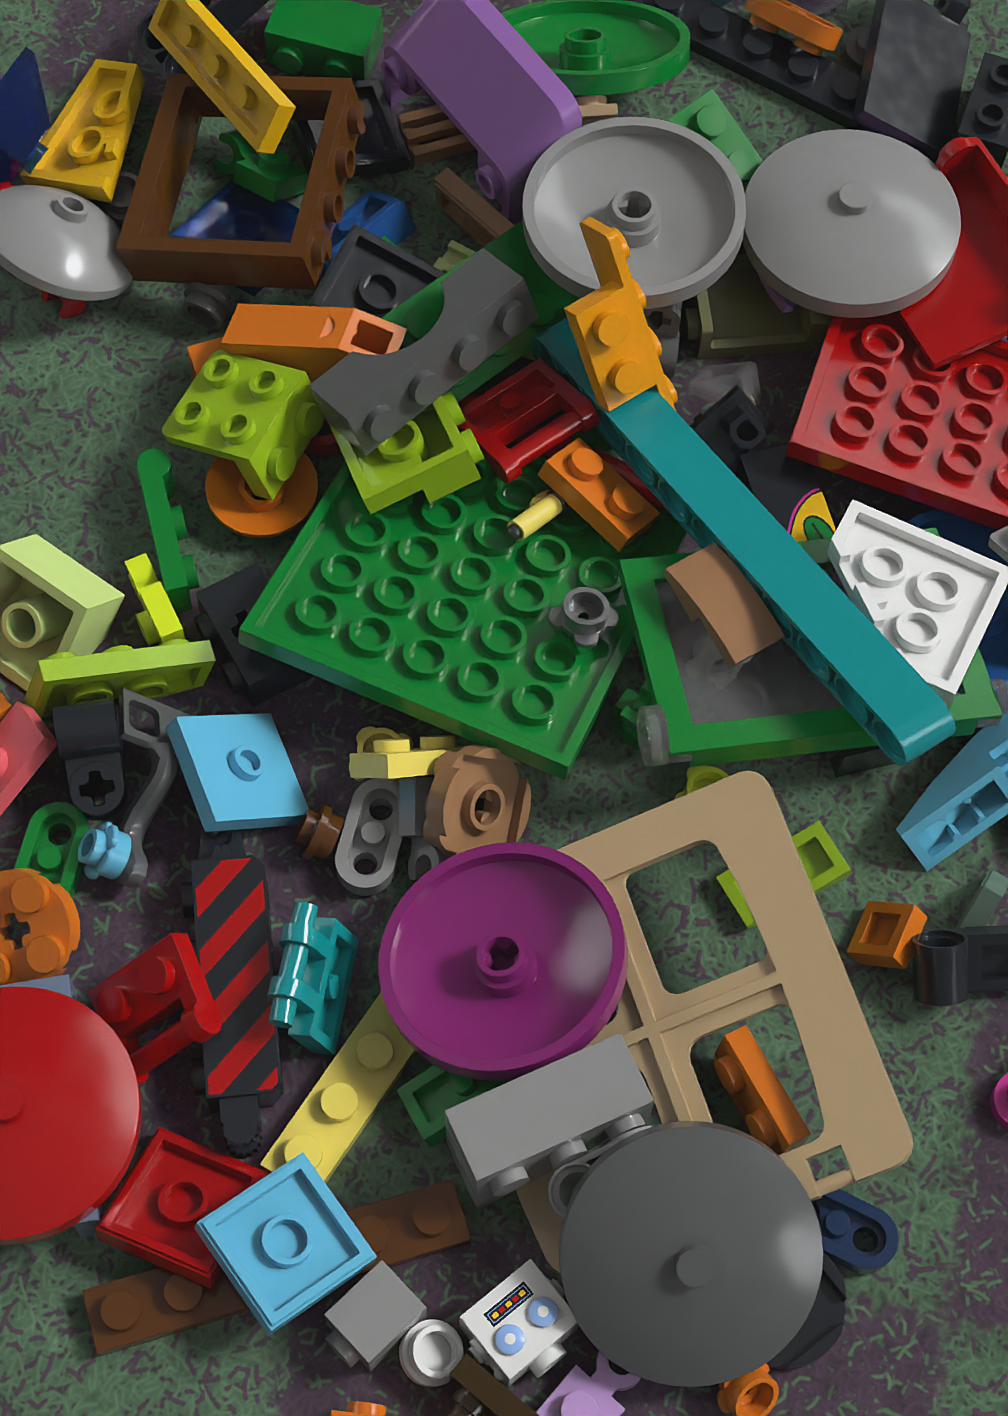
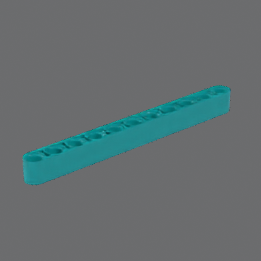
[531,318,956,766]

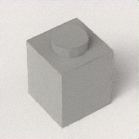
[324,1260,427,1372]

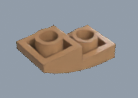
[663,542,785,669]

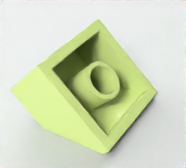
[0,534,125,691]

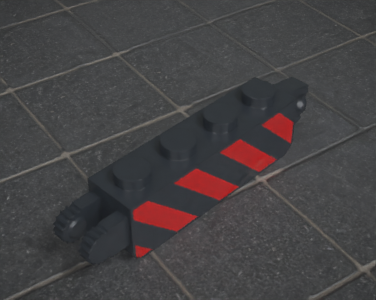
[181,825,284,1159]

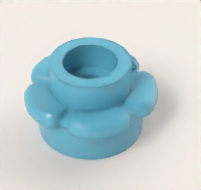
[78,822,131,879]

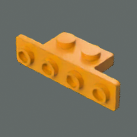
[564,217,678,412]

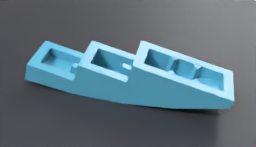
[896,705,1008,871]

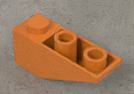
[219,303,407,383]

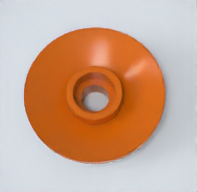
[205,452,318,538]

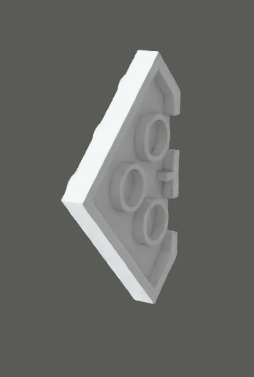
[827,500,1008,708]

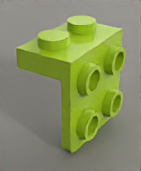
[162,350,325,500]

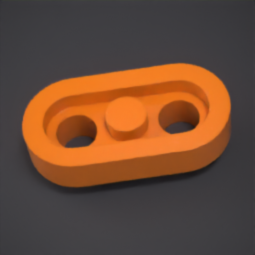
[744,0,843,56]

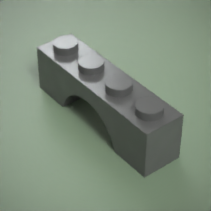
[309,248,539,456]

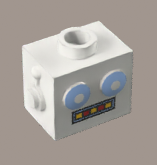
[459,1259,579,1388]

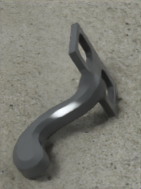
[115,688,192,888]

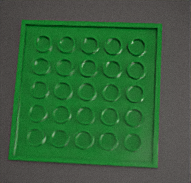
[238,443,688,780]

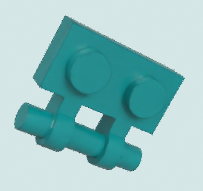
[267,902,359,1055]

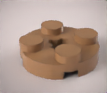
[423,744,531,858]

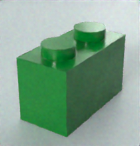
[264,0,383,81]

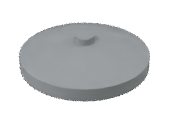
[522,117,746,309]
[743,129,961,318]

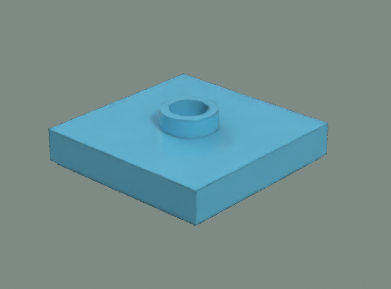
[166,713,309,832]
[194,1152,377,1336]

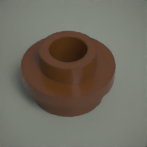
[293,803,344,861]

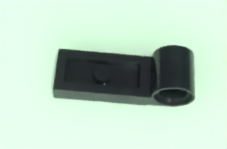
[912,925,1008,1006]

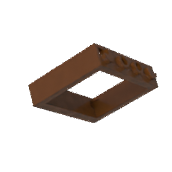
[115,73,366,290]

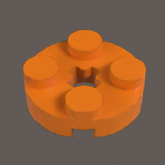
[0,868,81,985]

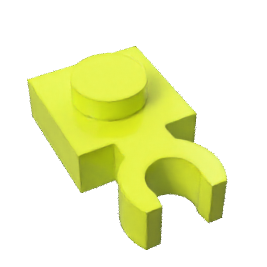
[124,553,185,646]

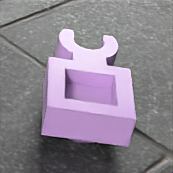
[536,1351,641,1416]

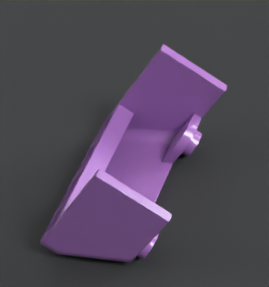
[381,0,582,225]

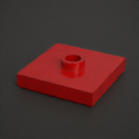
[95,1127,270,1289]

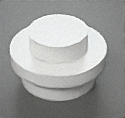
[399,1319,464,1387]

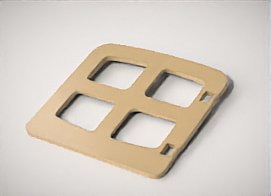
[516,771,914,1274]

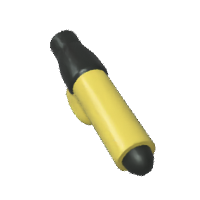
[506,489,571,542]

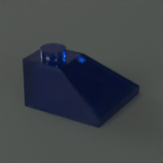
[0,47,51,183]

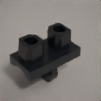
[690,384,775,468]

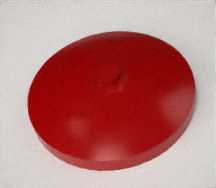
[0,987,142,1245]

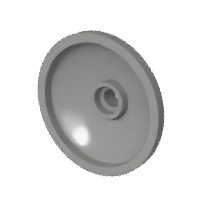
[0,185,133,301]

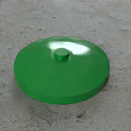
[501,0,690,96]

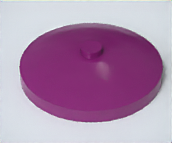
[378,842,628,1081]

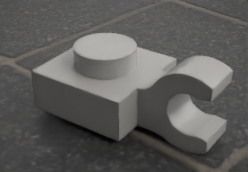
[398,776,448,880]

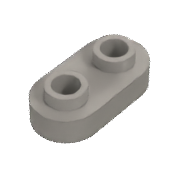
[335,778,405,896]

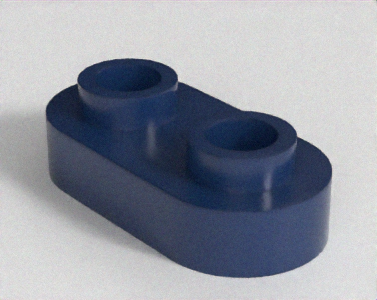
[812,1178,899,1274]

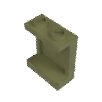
[683,254,832,359]

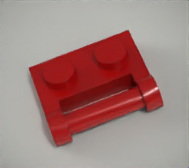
[457,358,600,484]
[88,933,222,1086]

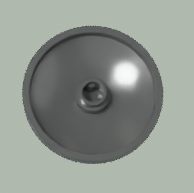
[559,1121,823,1387]

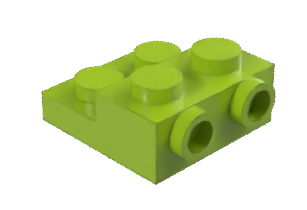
[329,391,485,514]

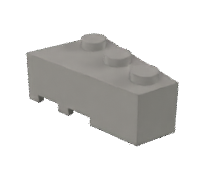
[445,1033,654,1210]

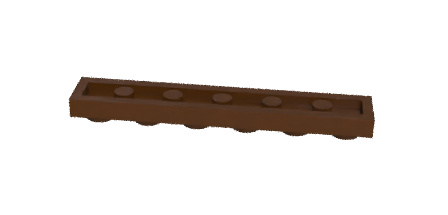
[82,1179,471,1357]

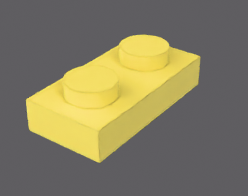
[349,735,465,779]

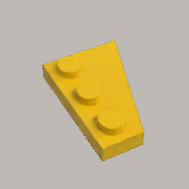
[20,59,146,203]

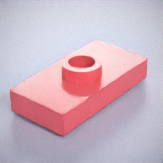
[0,701,57,816]

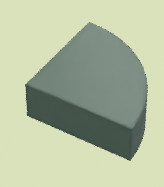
[955,870,1008,928]

